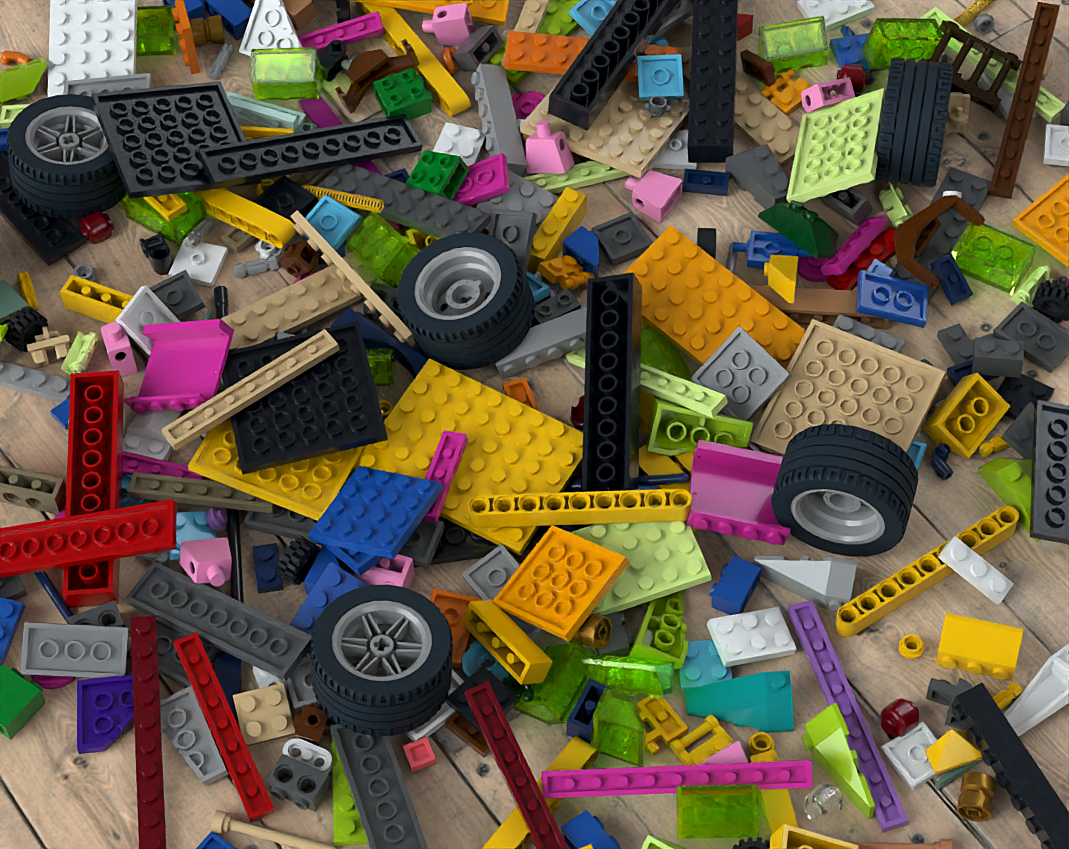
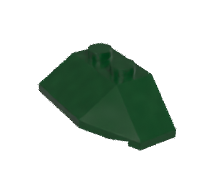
[758,200,839,259]

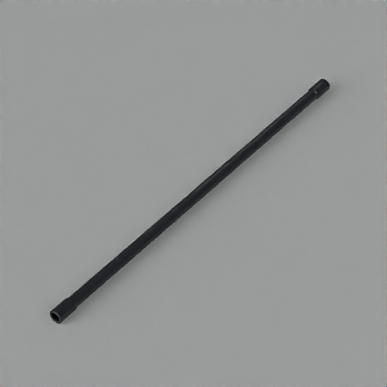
[214,286,244,603]

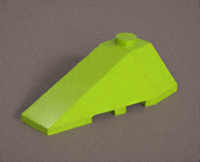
[647,398,753,456]
[626,590,689,674]
[801,703,875,819]

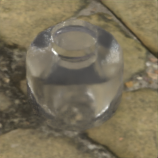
[803,783,843,823]

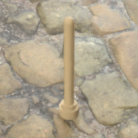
[211,810,336,849]

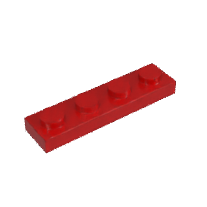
[827,227,896,291]

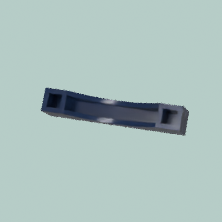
[330,308,429,379]

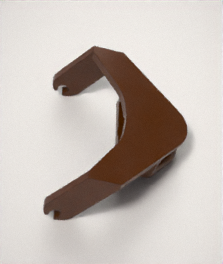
[335,39,420,114]
[894,195,985,289]

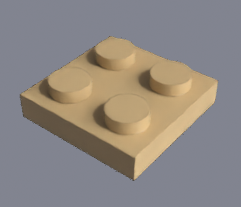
[233,683,295,746]

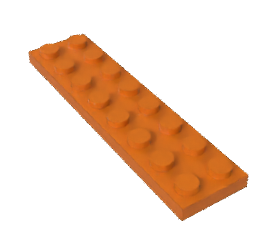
[504,30,682,82]

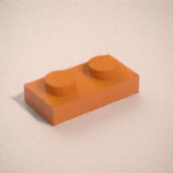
[503,377,539,411]

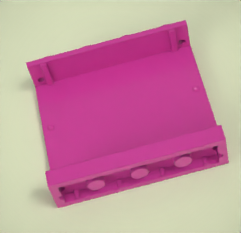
[123,319,234,414]
[686,440,790,545]

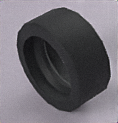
[697,228,716,260]

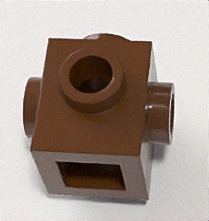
[280,239,321,278]
[292,703,332,746]

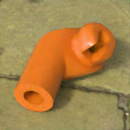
[442,47,458,75]
[0,51,33,66]

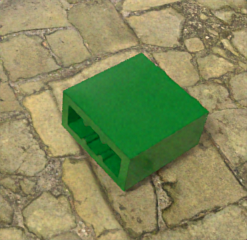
[373,68,433,120]
[405,150,470,200]
[0,664,46,740]

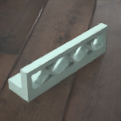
[226,91,307,133]

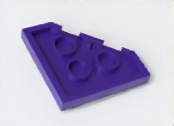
[77,675,134,754]

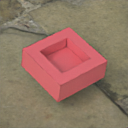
[402,737,437,772]

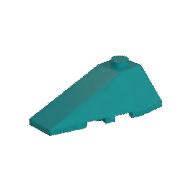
[685,670,794,733]

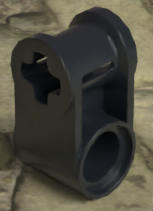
[309,40,349,82]
[139,231,173,275]

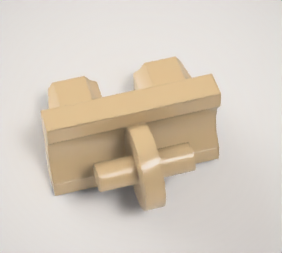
[944,92,971,134]
[27,326,72,367]

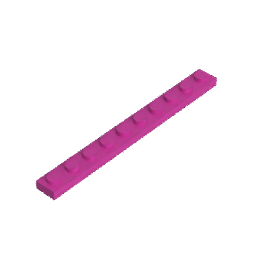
[542,760,813,798]

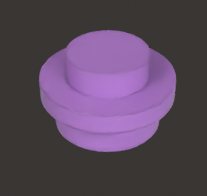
[206,507,228,531]

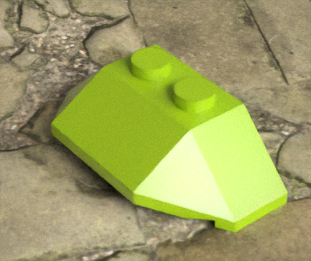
[0,57,47,106]
[977,457,1041,542]

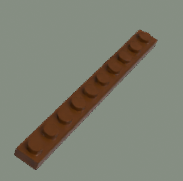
[989,2,1060,199]

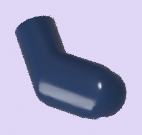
[931,443,953,479]

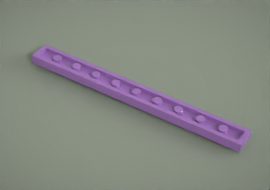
[787,600,909,833]

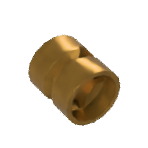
[191,15,225,47]
[567,614,612,649]
[956,772,997,822]

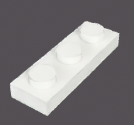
[938,536,1014,605]

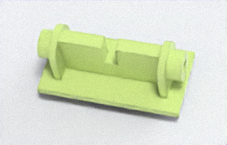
[879,182,914,228]
[1010,265,1054,308]
[61,331,98,375]

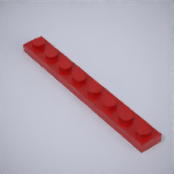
[173,632,275,822]

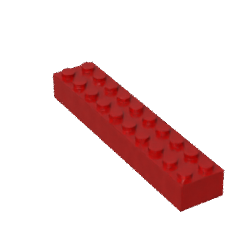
[62,370,124,607]

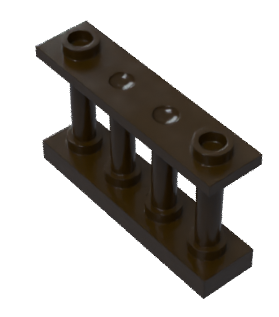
[921,20,1023,113]

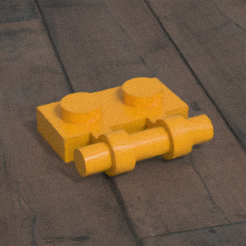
[759,69,812,116]
[537,255,595,290]
[622,690,688,756]

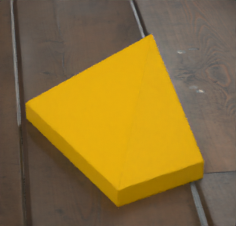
[925,729,982,774]

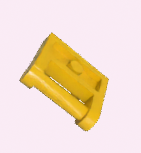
[669,715,734,765]

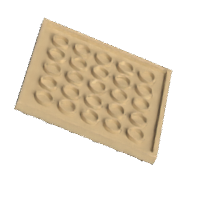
[520,79,690,178]
[750,319,946,457]

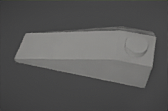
[754,556,858,613]

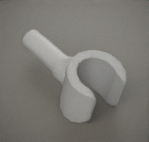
[341,52,359,76]
[137,551,174,567]

